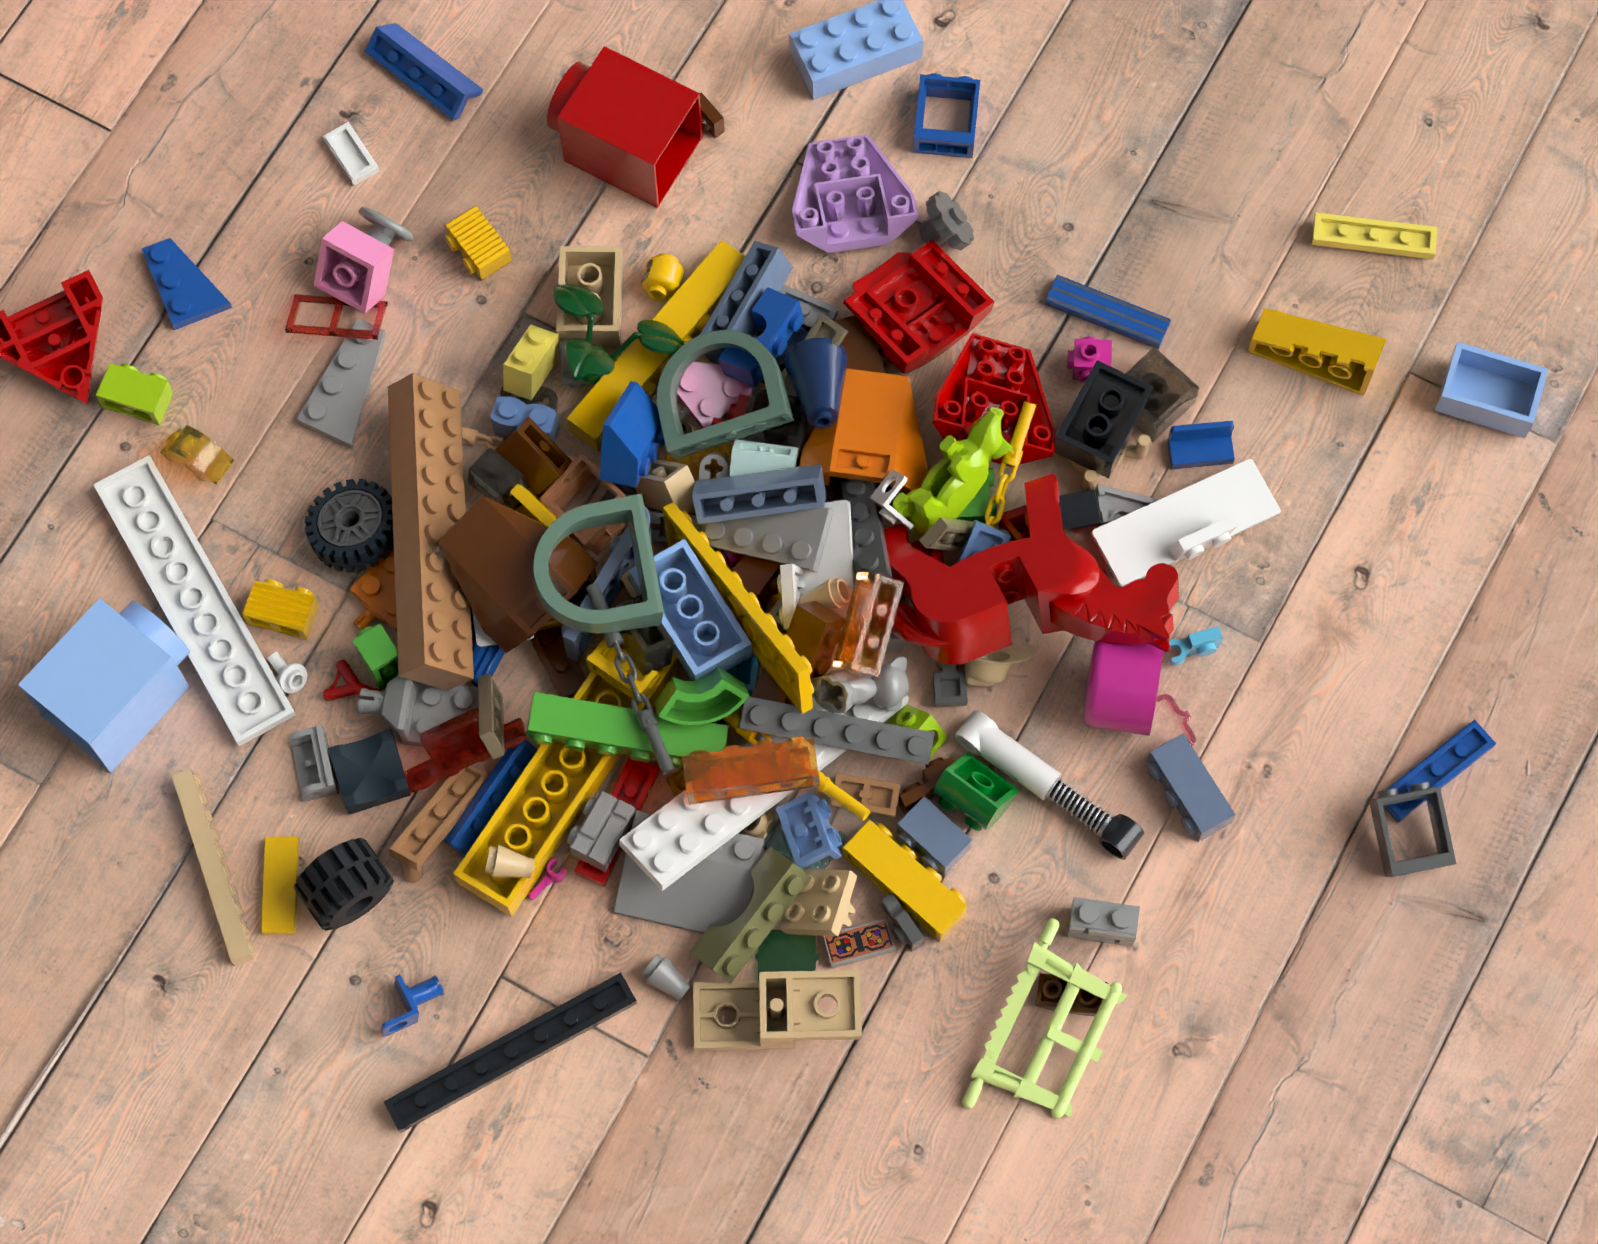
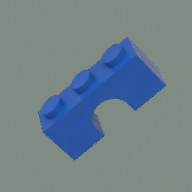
[719,287,803,389]

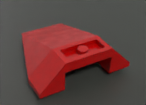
[932,333,1055,467]

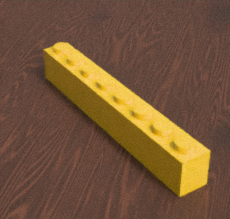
[566,240,745,452]

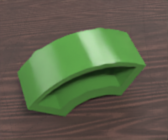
[654,667,749,725]

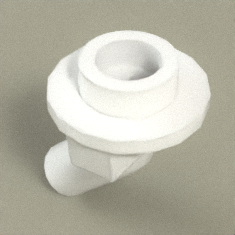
[267,651,308,693]

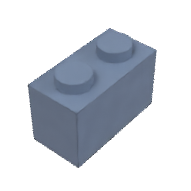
[897,796,972,876]

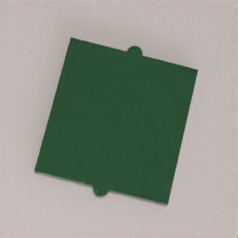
[755,930,819,981]

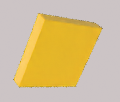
[510,484,577,540]

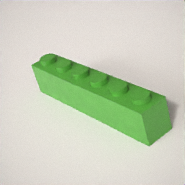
[526,692,729,773]

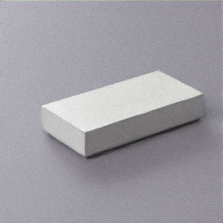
[322,122,380,186]

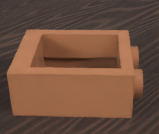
[539,453,627,556]

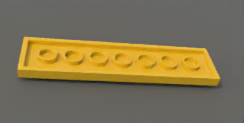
[663,502,814,714]

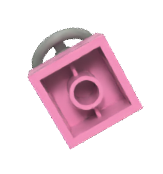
[314,207,414,313]

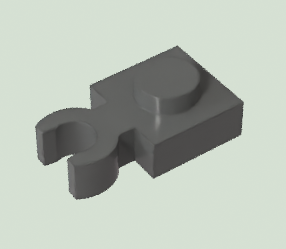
[933,661,968,707]
[881,893,924,952]

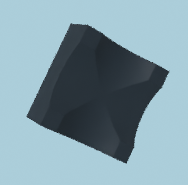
[328,729,411,815]

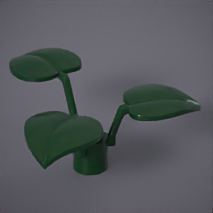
[553,284,684,383]

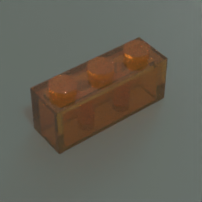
[832,572,904,677]

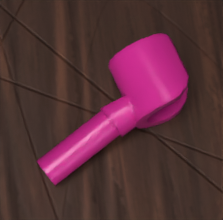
[527,858,566,900]

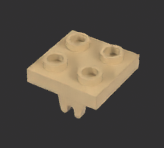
[779,869,857,936]

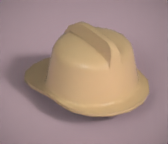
[965,646,1032,687]

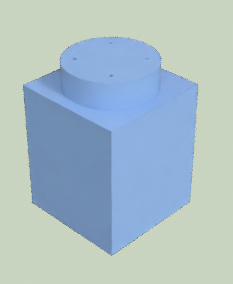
[18,598,190,773]

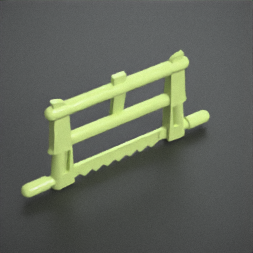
[962,918,1127,1119]

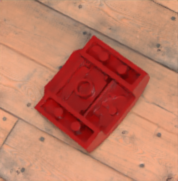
[843,240,995,374]

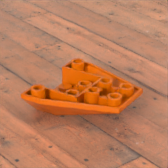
[800,368,928,495]

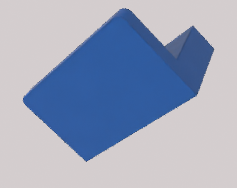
[1167,421,1235,469]

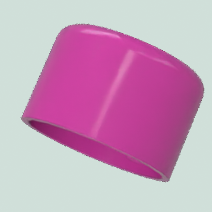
[1083,641,1163,736]

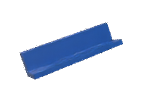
[365,23,483,120]

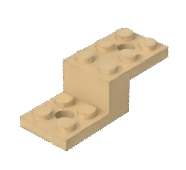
[693,970,862,1051]

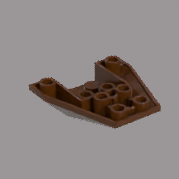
[437,495,598,653]

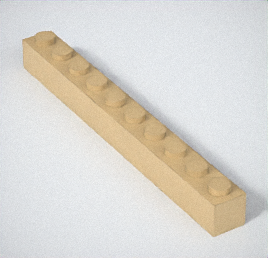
[171,768,255,966]

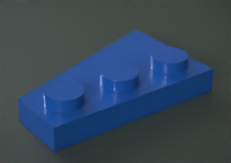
[142,238,232,330]

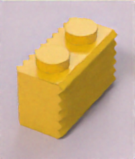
[444,205,512,280]
[243,579,319,640]

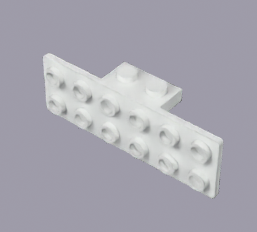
[1091,459,1281,587]
[777,500,861,697]

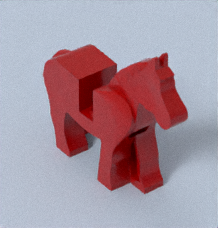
[872,473,1179,665]

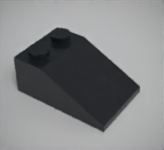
[1054,360,1154,479]

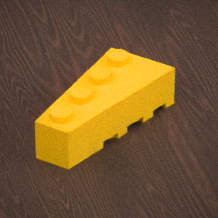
[1248,308,1387,396]

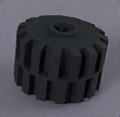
[294,838,394,931]

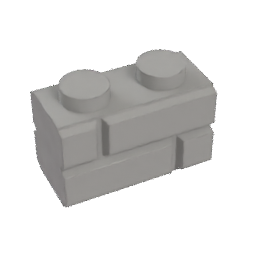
[567,791,636,872]
[1067,897,1140,947]

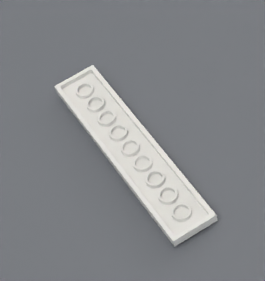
[93,455,296,747]
[619,655,909,891]

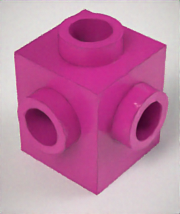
[1067,336,1112,383]

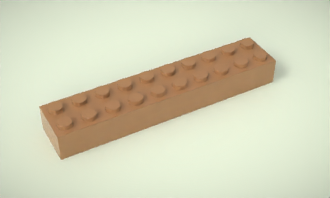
[388,373,474,691]

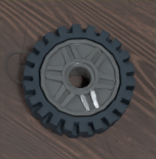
[305,479,394,572]

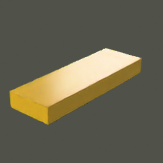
[261,836,300,935]

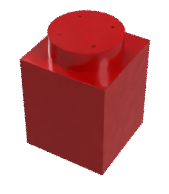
[547,46,703,208]

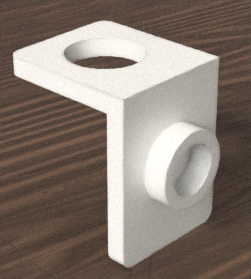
[870,469,914,529]

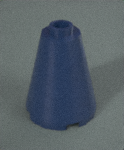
[785,338,848,428]

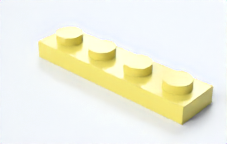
[1311,212,1438,260]

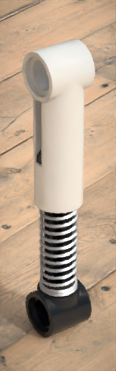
[954,710,1144,860]

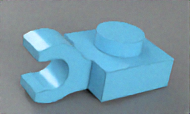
[1169,626,1223,666]

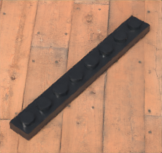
[384,972,637,1133]

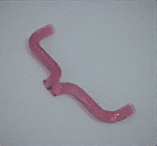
[1156,694,1196,746]

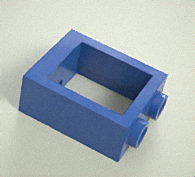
[913,73,980,158]

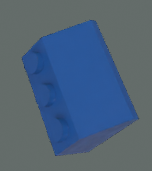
[599,381,665,487]

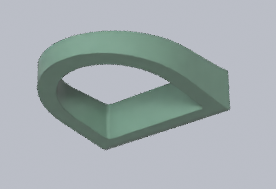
[657,330,794,459]
[532,494,664,633]

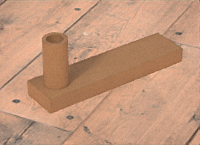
[389,760,490,883]

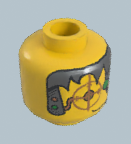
[641,253,684,301]

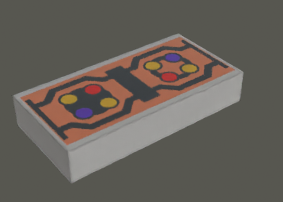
[823,918,895,968]

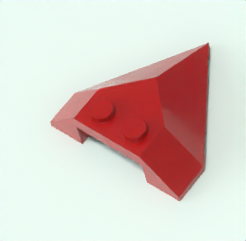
[0,270,103,405]

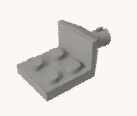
[358,675,479,753]

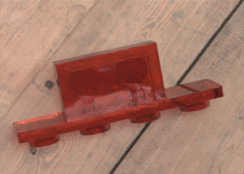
[405,707,527,793]

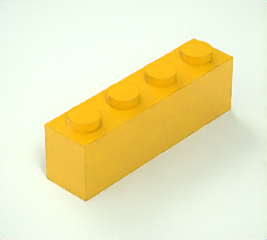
[843,820,968,942]

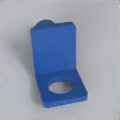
[381,974,444,1038]

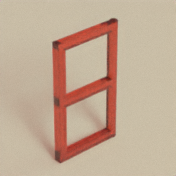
[285,294,388,340]

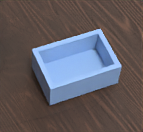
[1435,342,1549,438]

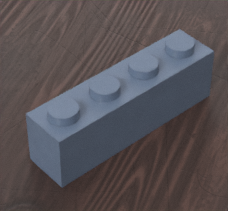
[700,241,793,365]
[692,464,826,524]

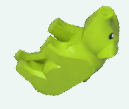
[893,407,1013,539]

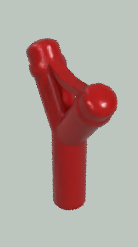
[323,659,383,701]

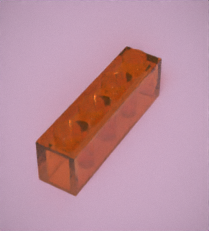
[682,736,820,805]

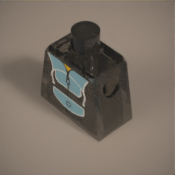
[468,448,530,510]

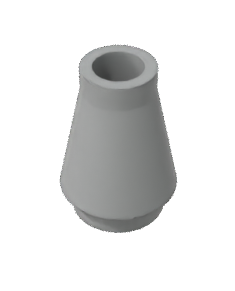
[641,954,691,1001]

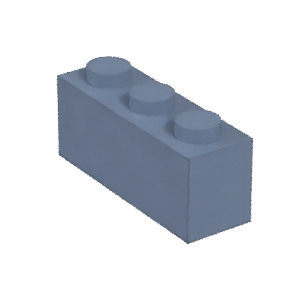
[1146,733,1236,842]

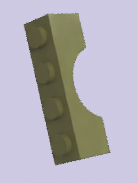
[690,846,811,983]

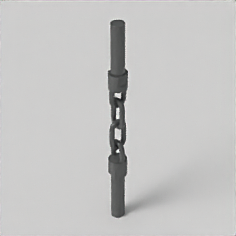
[586,583,675,775]

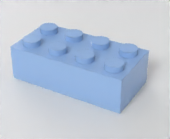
[789,0,923,100]
[629,539,752,681]

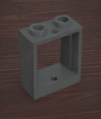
[1369,782,1457,877]

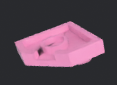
[677,362,752,429]

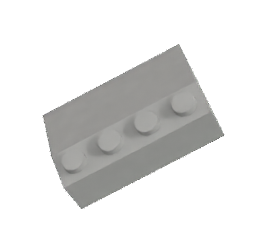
[614,810,765,934]

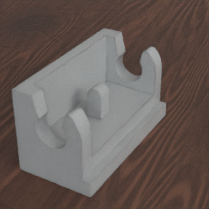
[290,724,339,802]

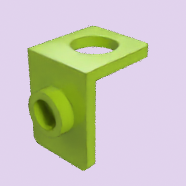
[887,704,948,759]

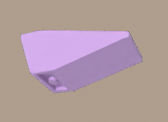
[792,135,918,253]

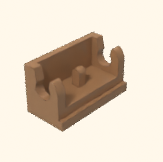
[831,773,901,816]

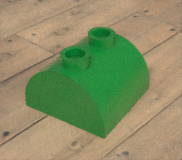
[934,752,1020,831]

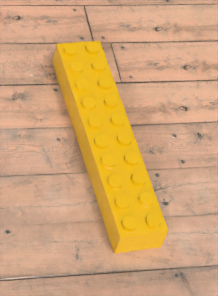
[453,626,682,917]

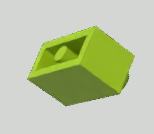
[96,363,174,426]

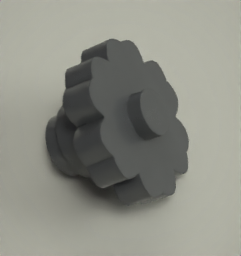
[919,191,974,251]

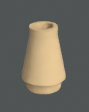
[800,577,850,609]
[484,845,535,879]

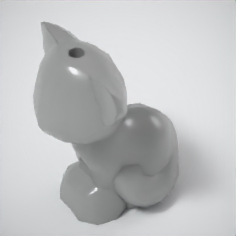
[814,656,909,713]

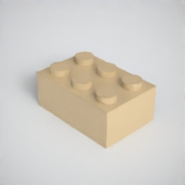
[556,246,623,347]

